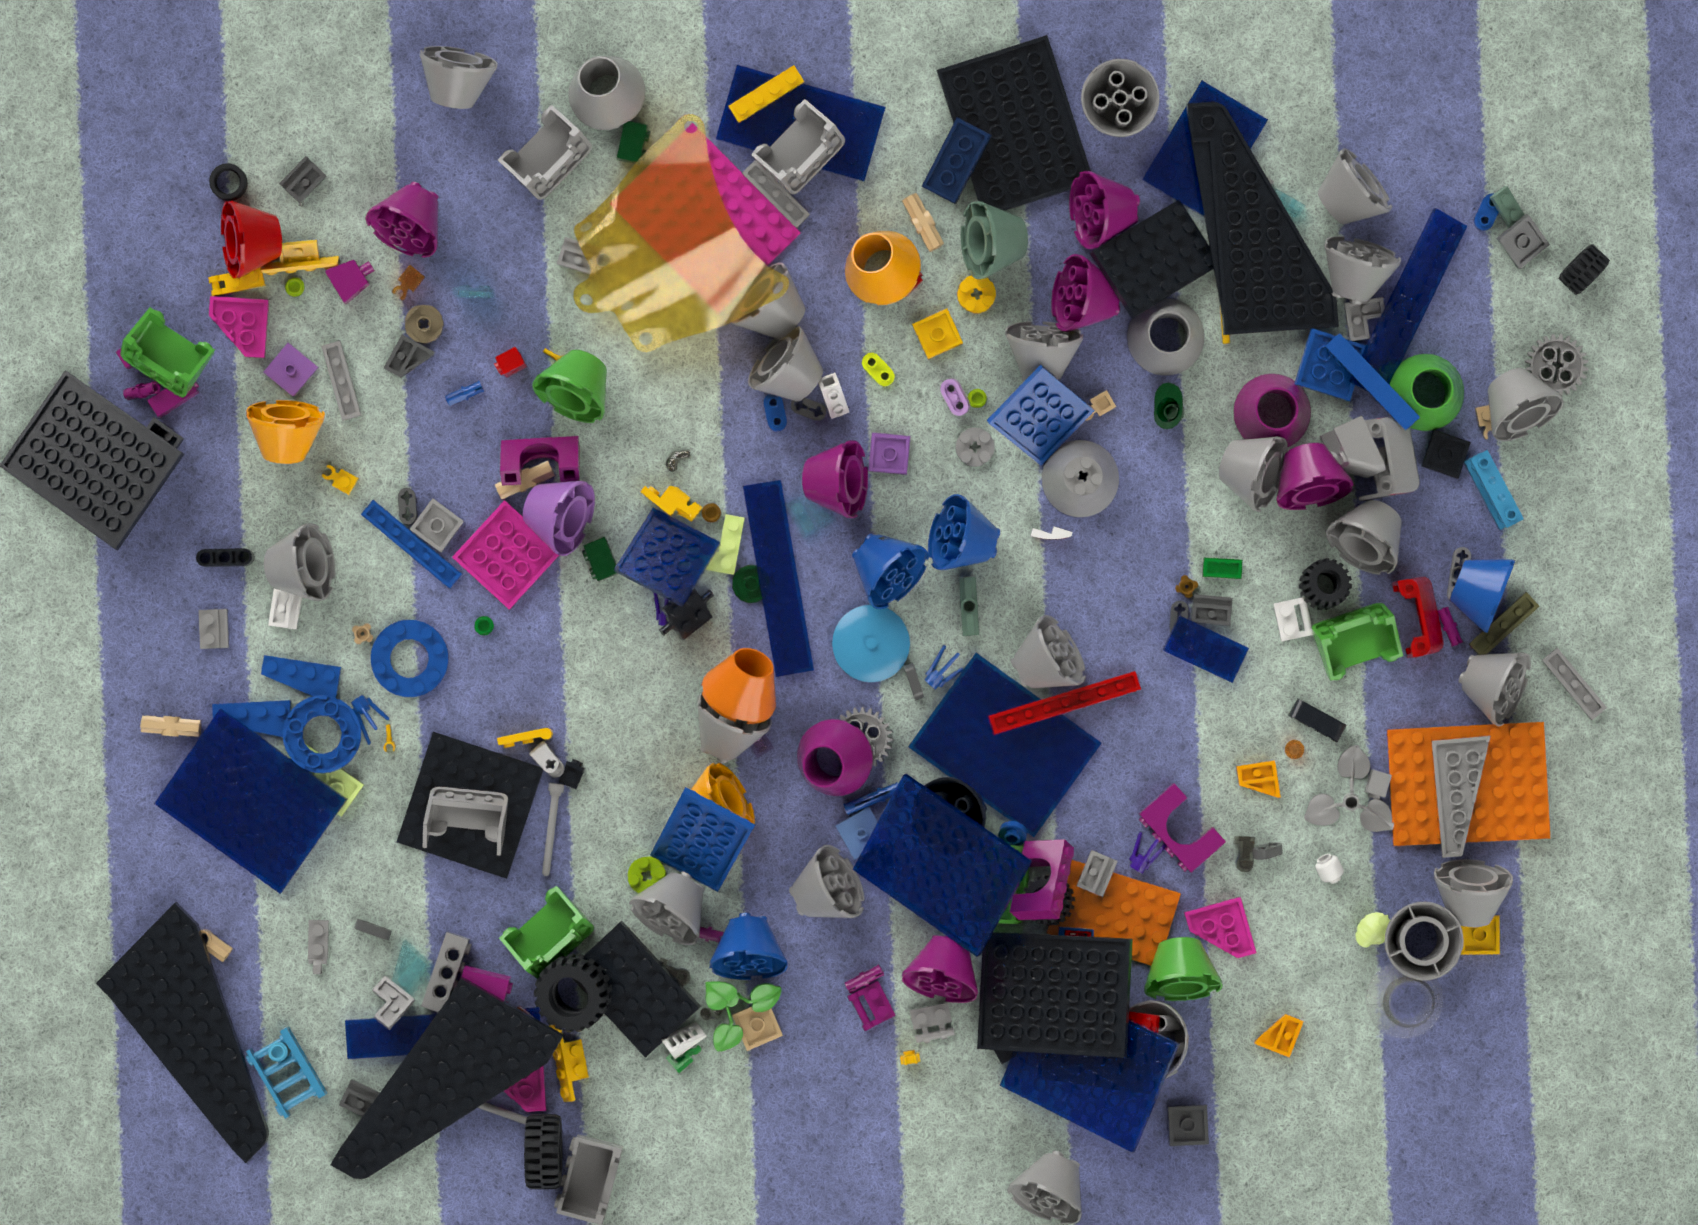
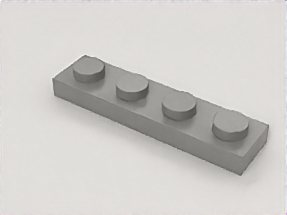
[742,160,810,228]
[321,341,362,421]
[1541,648,1607,720]

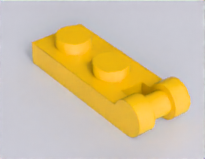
[208,267,266,296]
[497,728,553,748]

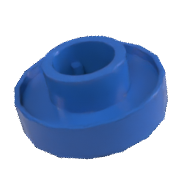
[998,821,1027,846]

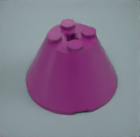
[1069,171,1140,249]
[365,182,439,258]
[1051,254,1120,332]
[902,933,978,1003]

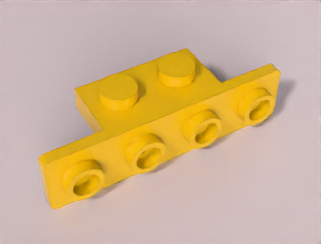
[260,240,339,275]
[549,1025,589,1102]

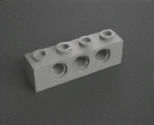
[421,931,472,1012]

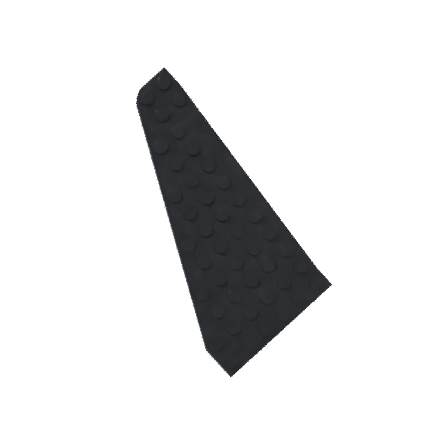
[1186,102,1339,335]
[96,902,269,1163]
[330,977,564,1179]

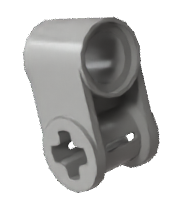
[529,740,565,778]

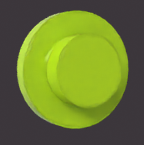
[285,277,305,297]
[967,389,987,408]

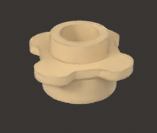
[352,623,373,644]

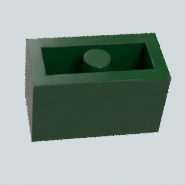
[617,121,651,165]
[582,537,620,582]

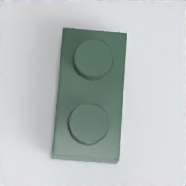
[1490,186,1524,228]

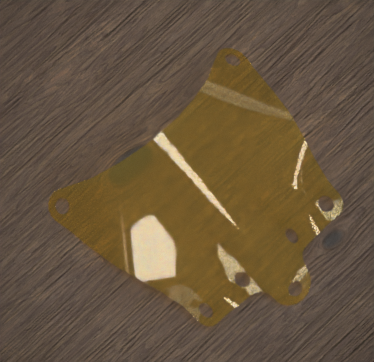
[573,114,789,352]

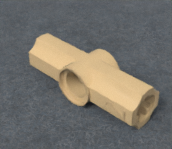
[902,193,944,252]
[495,461,555,500]
[140,715,202,737]

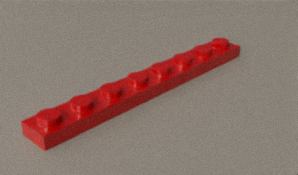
[988,671,1141,735]

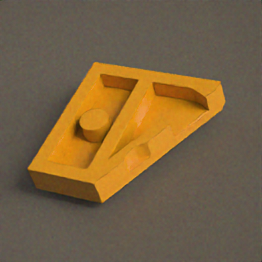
[1236,760,1281,798]
[1254,1014,1304,1058]

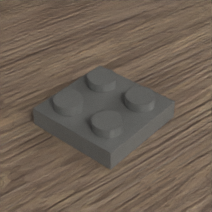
[1496,214,1550,269]
[1167,1105,1209,1146]

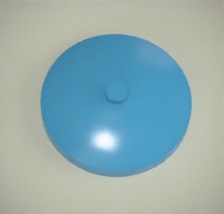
[832,605,910,682]

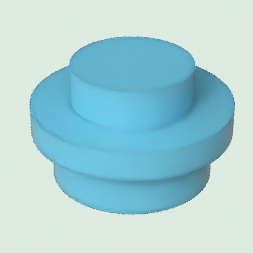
[268,1042,288,1062]

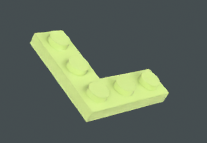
[677,514,745,575]

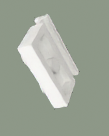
[268,588,302,630]

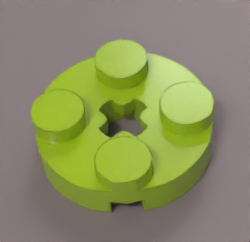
[627,856,666,893]

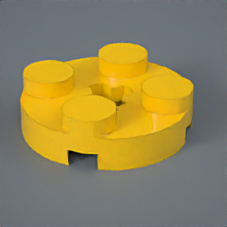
[957,275,996,314]

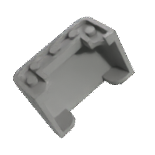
[751,99,845,194]
[498,105,592,200]

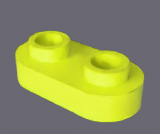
[862,353,895,387]

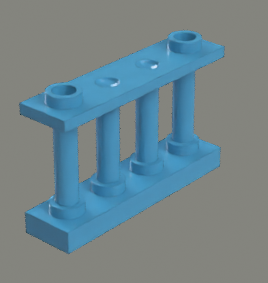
[1464,450,1524,530]
[246,1026,328,1119]

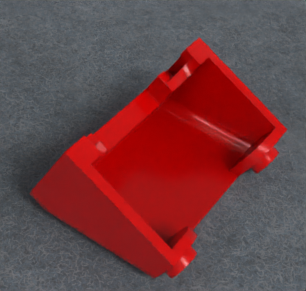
[1391,577,1444,658]

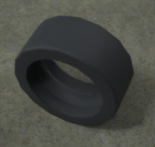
[209,163,248,201]

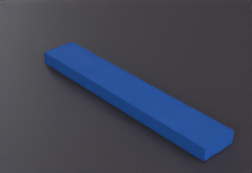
[1325,333,1420,431]
[361,500,462,589]

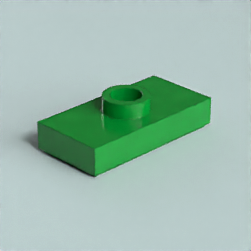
[1202,557,1243,579]

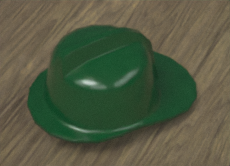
[1154,382,1185,429]

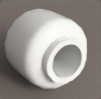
[1315,854,1344,884]

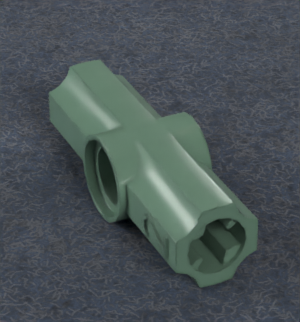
[959,577,979,636]

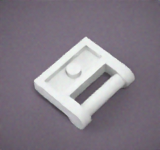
[1273,597,1313,642]

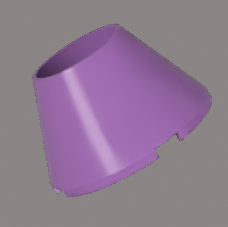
[523,480,595,556]

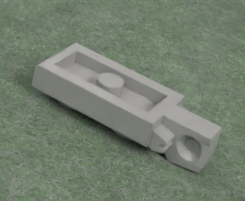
[308,920,329,974]

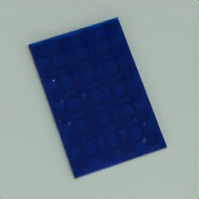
[1142,80,1268,217]

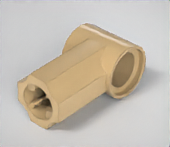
[201,929,233,962]

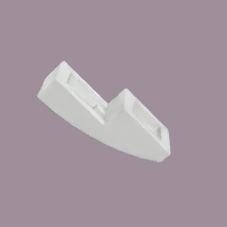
[1030,527,1073,540]

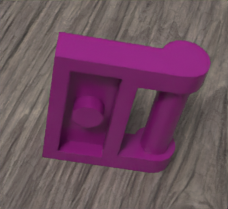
[847,981,896,1031]

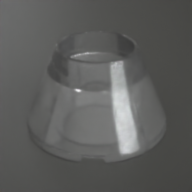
[1365,963,1443,1039]

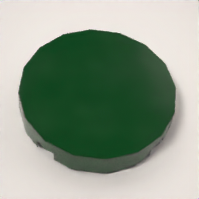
[732,565,770,603]

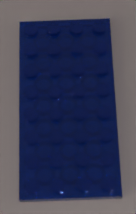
[716,65,886,182]

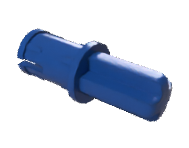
[445,381,484,406]

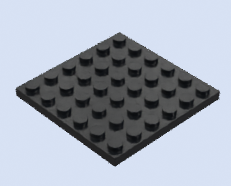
[396,732,543,879]

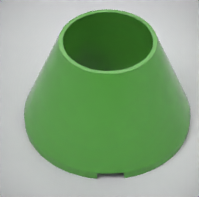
[532,350,607,423]
[1388,354,1464,431]
[1144,937,1223,1001]

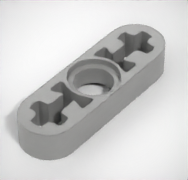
[1447,547,1471,602]

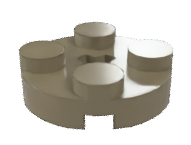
[405,305,444,344]

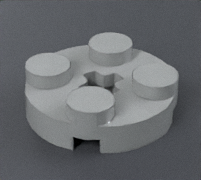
[956,428,994,467]

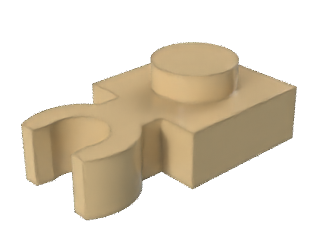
[1085,390,1116,421]
[1475,405,1492,440]

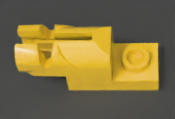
[640,486,703,522]

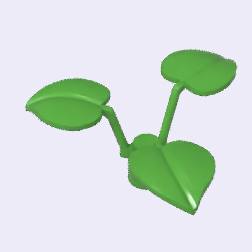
[705,981,781,1052]

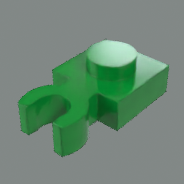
[666,1045,702,1073]

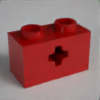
[494,346,527,378]

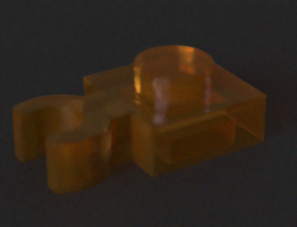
[392,265,426,301]

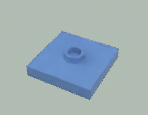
[836,807,888,860]

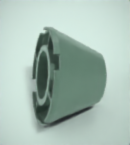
[960,201,1028,279]

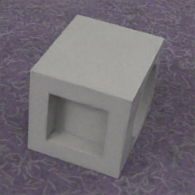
[1364,769,1392,800]

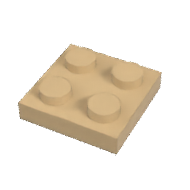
[732,1006,783,1051]

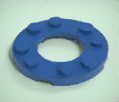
[371,620,449,697]
[283,695,361,774]

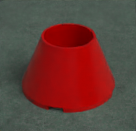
[221,201,282,279]

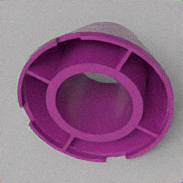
[1233,374,1311,447]
[802,440,868,518]
[1276,443,1354,510]
[797,719,873,796]

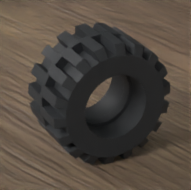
[1558,244,1610,295]
[1299,558,1352,610]
[1023,875,1075,926]

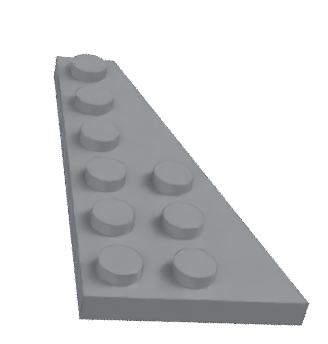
[1431,736,1491,858]

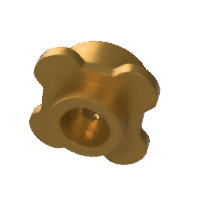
[1175,575,1198,598]

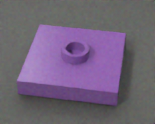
[264,343,319,397]
[868,432,910,475]

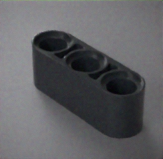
[196,548,255,567]
[1288,698,1347,742]

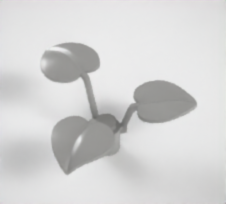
[1304,745,1394,832]

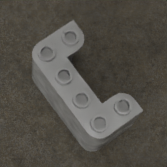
[554,1134,623,1225]

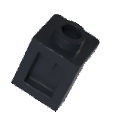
[559,759,586,790]

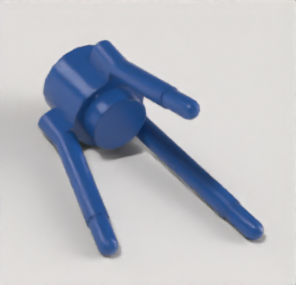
[924,645,964,690]
[351,695,389,745]

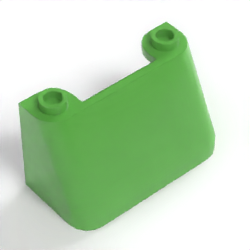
[120,307,215,397]
[1312,603,1403,681]
[499,885,594,979]

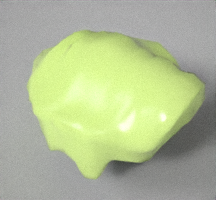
[1355,912,1390,948]

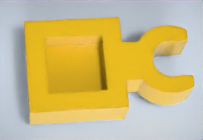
[321,465,359,495]
[900,1050,920,1065]

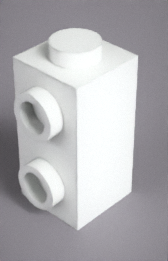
[818,373,849,419]

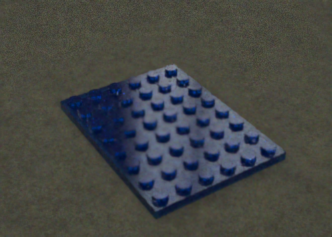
[908,653,1102,837]
[154,709,347,894]
[852,774,1032,957]
[1000,1019,1180,1152]

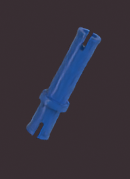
[843,782,902,815]

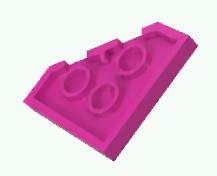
[209,296,269,358]
[1184,897,1256,958]
[503,1066,546,1112]

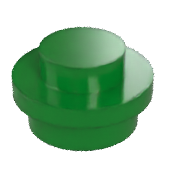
[474,616,494,636]

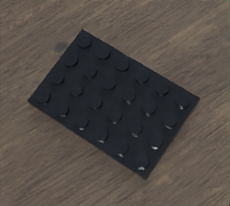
[1090,199,1213,319]
[572,921,701,1058]

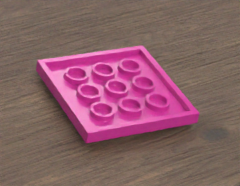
[452,500,560,610]

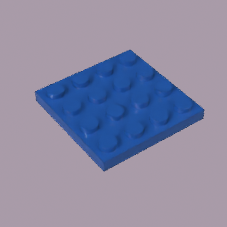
[987,365,1095,466]

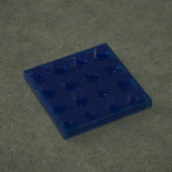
[614,507,721,607]

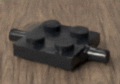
[659,585,714,640]

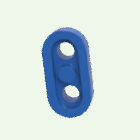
[1474,193,1499,231]
[764,394,787,432]

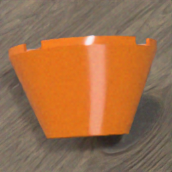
[701,648,776,724]

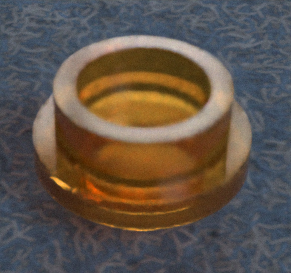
[1285,740,1304,759]

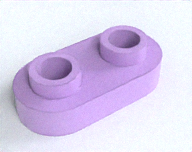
[940,379,970,416]

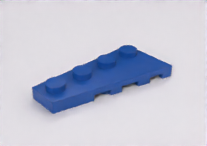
[261,655,341,698]
[212,700,291,737]

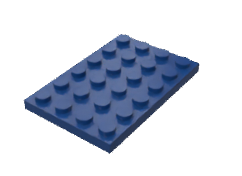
[650,787,755,892]

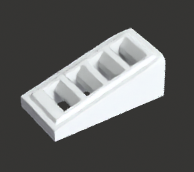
[662,1022,707,1059]

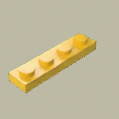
[728,65,804,123]

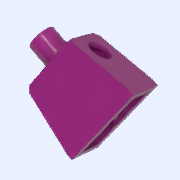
[325,260,375,304]

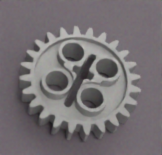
[1525,334,1588,396]
[833,707,893,767]

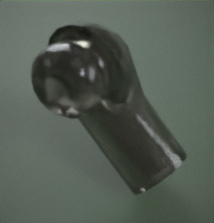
[665,449,691,472]
[700,1007,726,1021]

